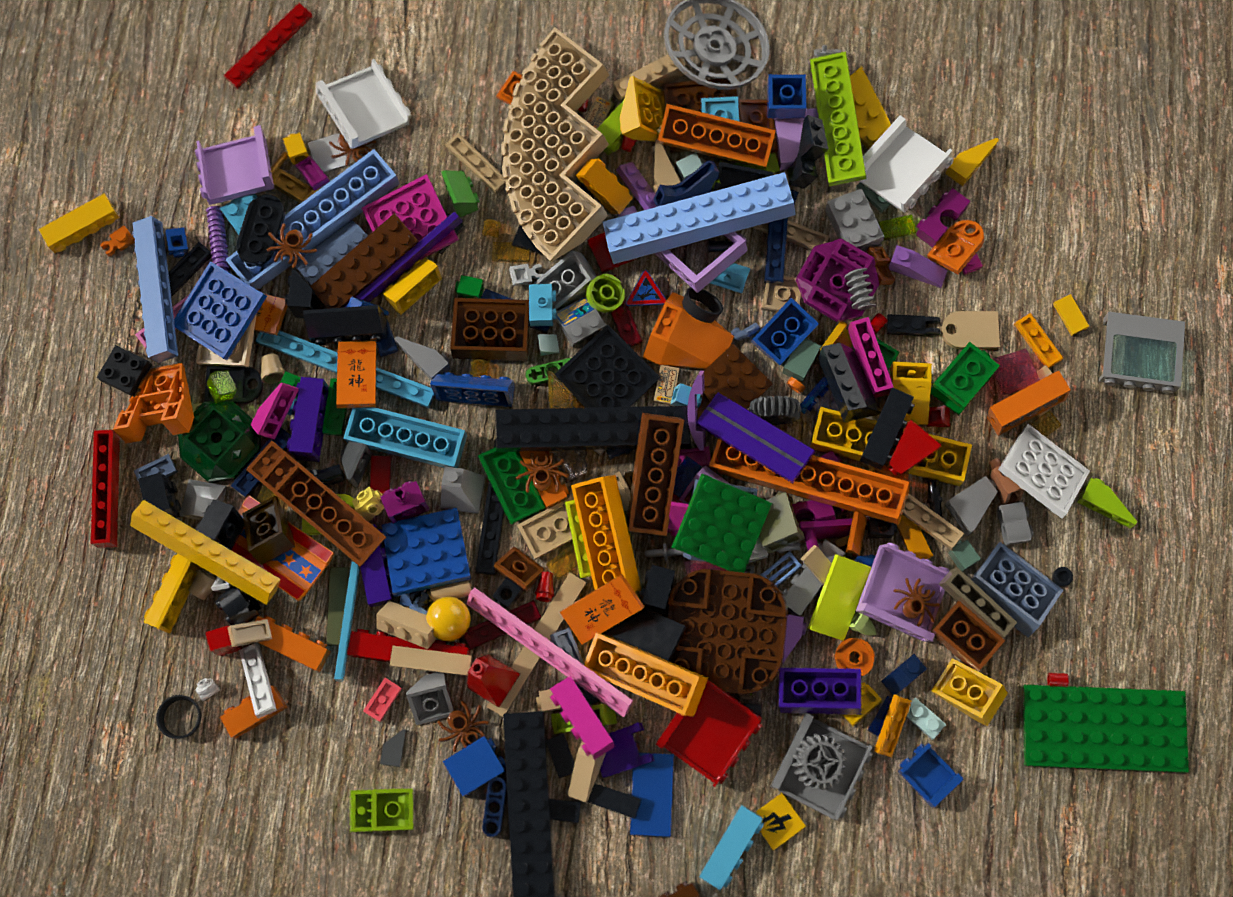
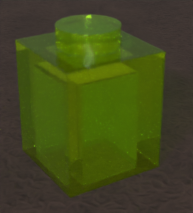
[207,370,237,403]

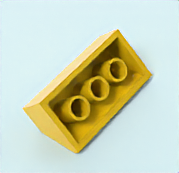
[143,553,202,634]

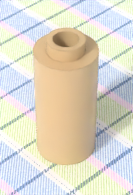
[427,580,472,603]

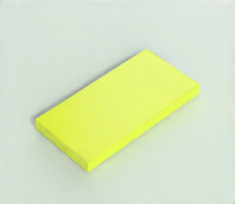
[808,554,872,641]

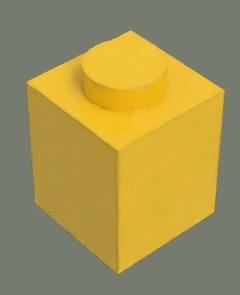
[283,133,309,165]

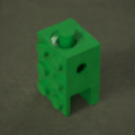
[930,342,1000,416]

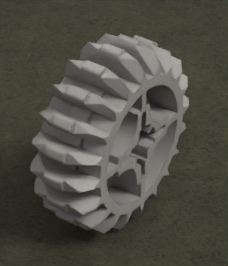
[792,734,847,790]

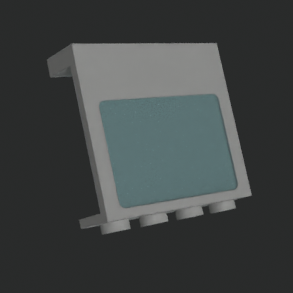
[1099,312,1185,394]

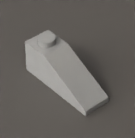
[394,336,451,380]

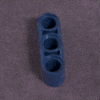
[482,777,507,837]

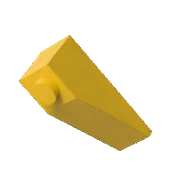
[945,137,999,187]

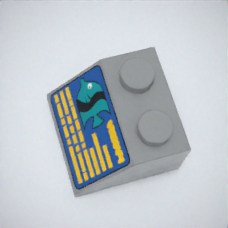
[556,296,606,347]

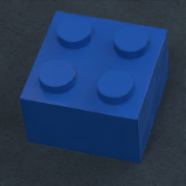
[767,75,806,118]

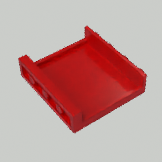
[655,680,763,787]

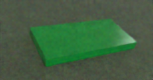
[478,447,546,525]

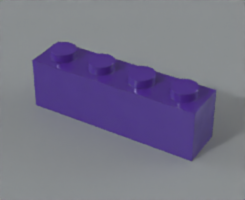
[360,524,394,608]

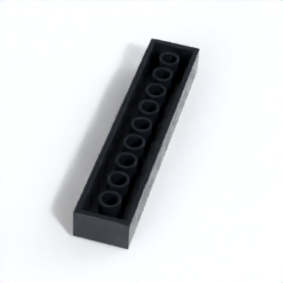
[495,406,691,452]
[503,711,556,897]

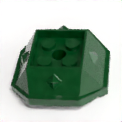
[178,401,261,483]

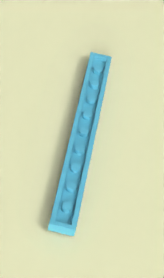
[256,331,435,408]

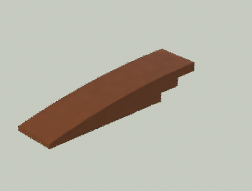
[246,441,386,567]

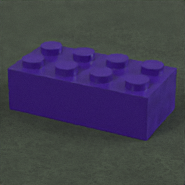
[287,377,329,462]
[779,668,862,715]

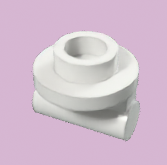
[196,678,220,701]

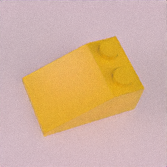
[931,658,1008,726]

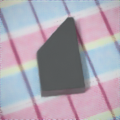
[380,729,407,767]

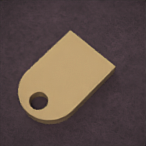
[941,311,1000,350]

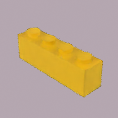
[39,193,120,253]

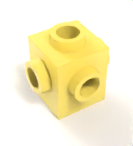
[352,486,385,522]

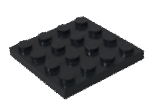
[553,324,661,408]

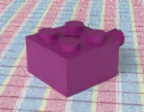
[380,481,430,524]

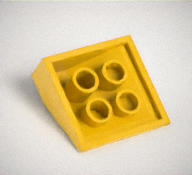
[620,76,665,142]

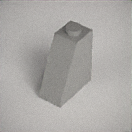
[945,476,998,536]

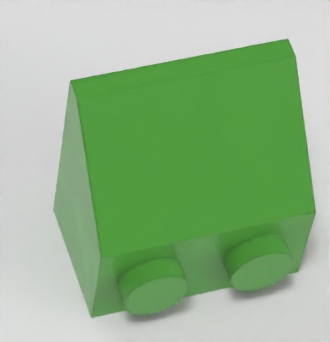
[441,170,480,217]

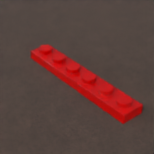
[224,3,313,89]

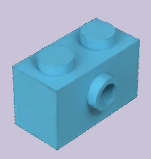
[529,284,556,326]

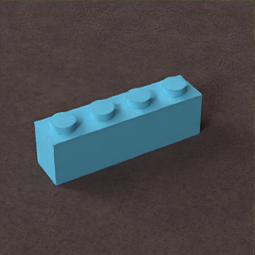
[699,804,764,890]

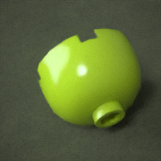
[586,274,625,313]

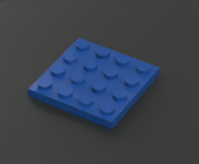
[174,261,267,360]
[381,508,471,596]

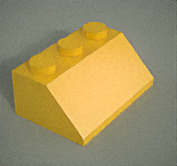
[383,258,442,315]

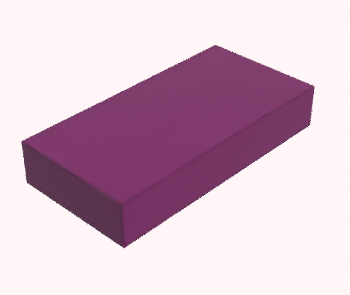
[295,156,330,191]

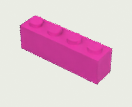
[847,317,894,398]
[550,676,615,760]

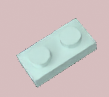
[906,697,946,740]

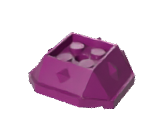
[795,238,879,322]

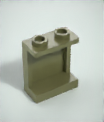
[759,492,805,553]

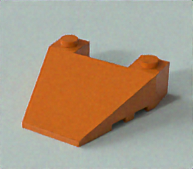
[113,363,194,444]

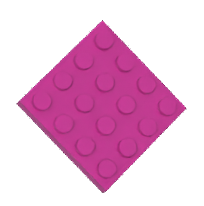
[361,174,459,261]

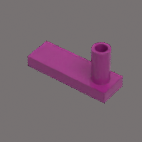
[798,518,852,551]

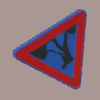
[626,270,666,306]

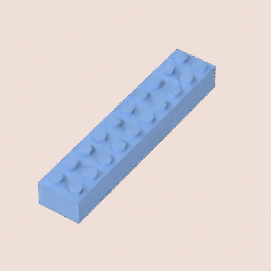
[225,149,399,290]
[603,172,796,264]

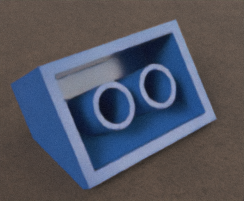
[751,298,819,365]

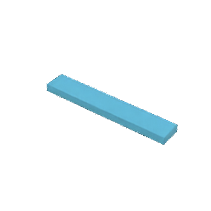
[334,562,360,682]

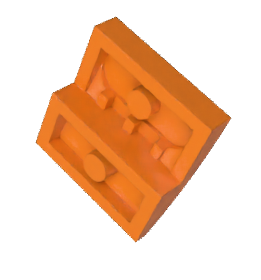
[846,511,867,557]

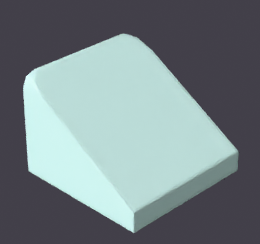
[538,334,559,356]

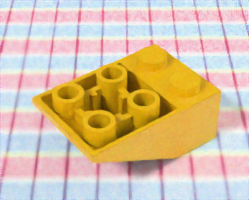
[890,362,932,425]

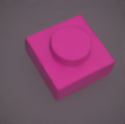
[962,253,983,275]

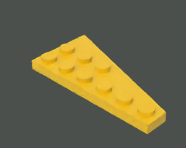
[850,66,891,150]

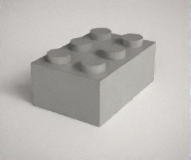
[825,188,884,251]

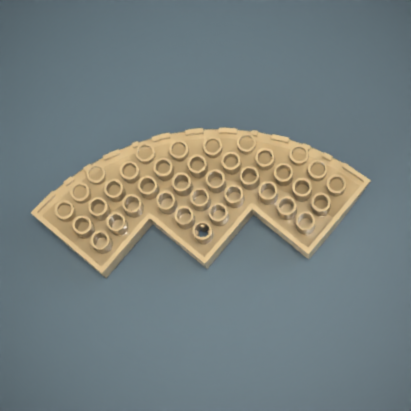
[501,27,610,262]

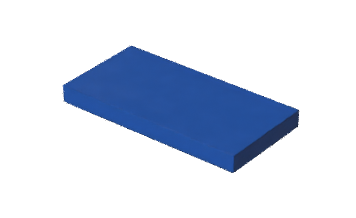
[630,753,674,837]

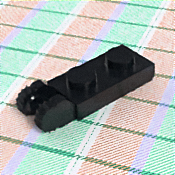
[887,314,940,336]

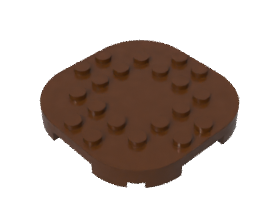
[668,569,788,694]

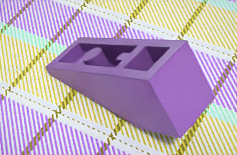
[889,245,947,288]
[783,615,807,663]

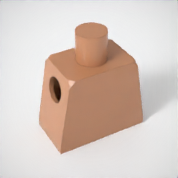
[989,458,1024,505]

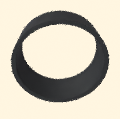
[682,287,723,323]
[156,695,202,739]

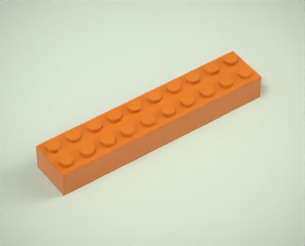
[709,438,910,525]

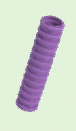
[206,206,230,273]

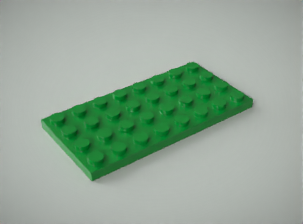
[1023,684,1189,773]

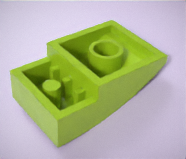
[350,788,413,832]

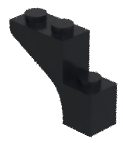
[787,115,829,189]

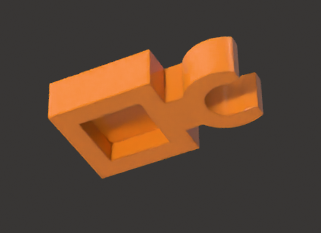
[100,225,135,257]

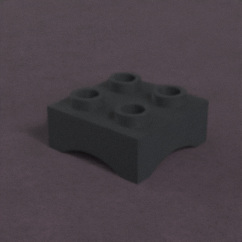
[97,345,152,396]

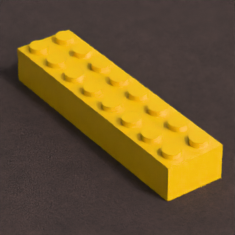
[810,407,972,487]

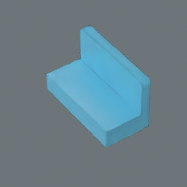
[710,258,750,293]

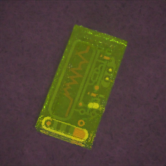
[878,214,917,241]

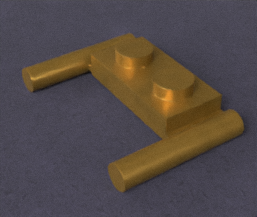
[271,151,325,204]

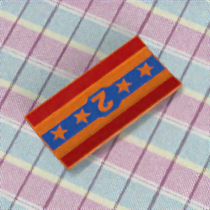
[231,495,335,601]

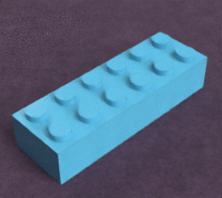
[343,407,467,468]

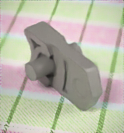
[814,45,841,58]

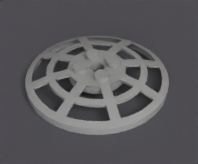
[664,0,769,89]

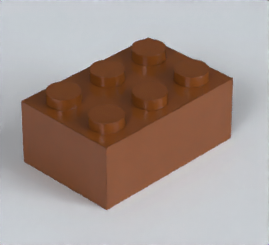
[931,601,1005,671]

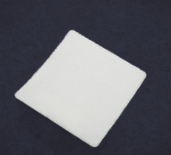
[308,133,347,172]

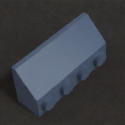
[295,220,367,286]

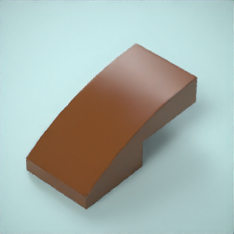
[867,246,895,285]

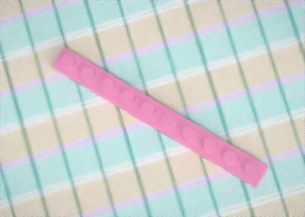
[467,588,633,717]

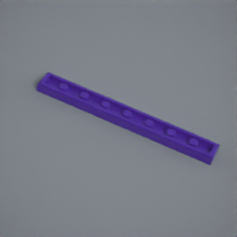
[343,212,463,308]

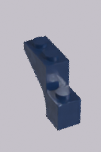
[653,161,719,207]

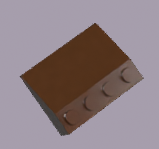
[450,298,529,361]

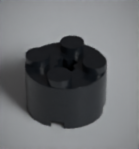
[215,586,262,626]

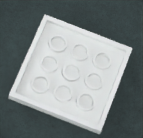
[998,424,1090,518]

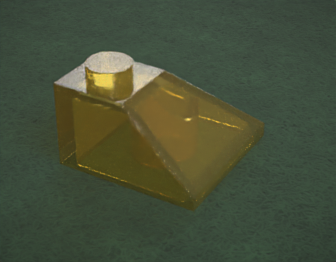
[548,371,577,408]

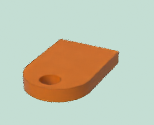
[927,220,984,275]

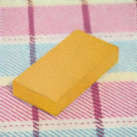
[1053,294,1089,336]

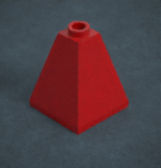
[888,420,941,476]
[467,655,520,708]

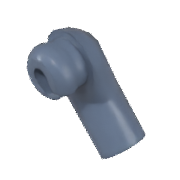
[731,323,760,341]

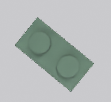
[781,338,821,383]

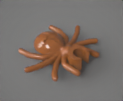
[329,134,376,166]
[267,223,317,268]
[516,452,569,493]
[893,578,940,627]
[437,701,489,752]

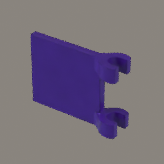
[600,722,655,778]

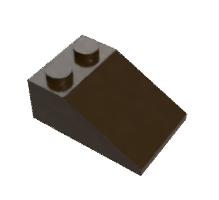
[242,495,295,565]

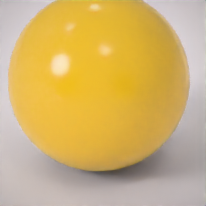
[426,597,471,641]

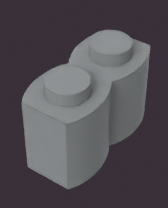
[997,502,1033,546]

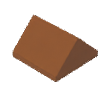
[494,547,545,593]

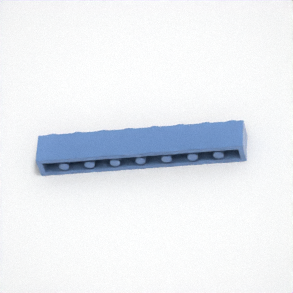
[133,216,178,363]

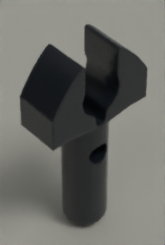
[409,589,430,607]

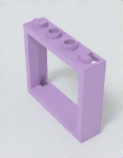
[654,232,748,293]

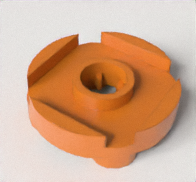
[834,638,875,677]

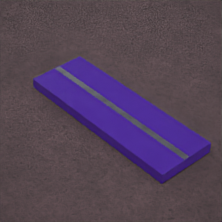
[696,393,815,483]

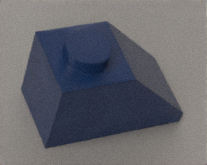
[881,654,927,696]

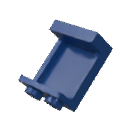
[443,736,506,797]
[898,743,964,808]

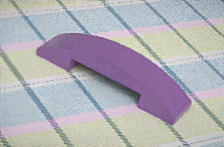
[687,371,706,450]

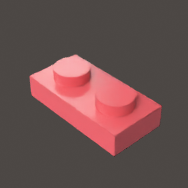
[363,678,402,722]

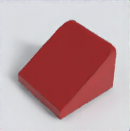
[927,405,950,427]

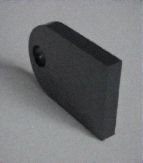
[204,365,264,404]

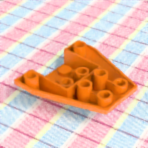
[643,292,734,369]

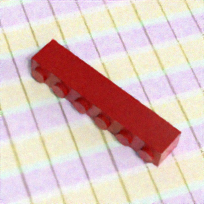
[91,430,120,548]
[347,629,470,663]

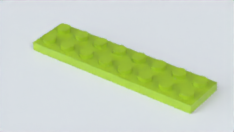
[810,52,867,187]

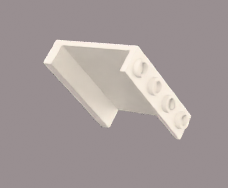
[859,115,953,213]

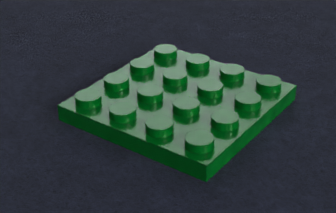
[672,473,772,573]

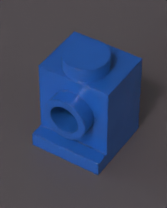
[165,228,188,258]

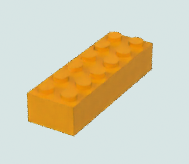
[571,475,642,592]
[584,633,708,716]

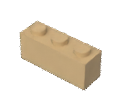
[377,601,437,649]

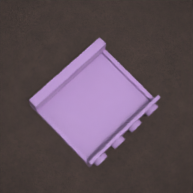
[195,125,274,205]
[856,543,950,642]

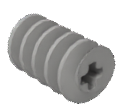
[845,268,876,310]

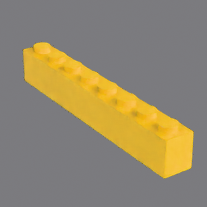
[130,500,280,605]

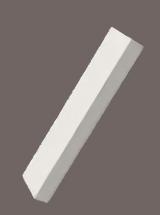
[239,643,277,718]

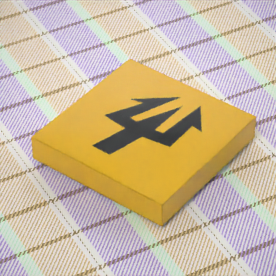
[755,793,806,850]

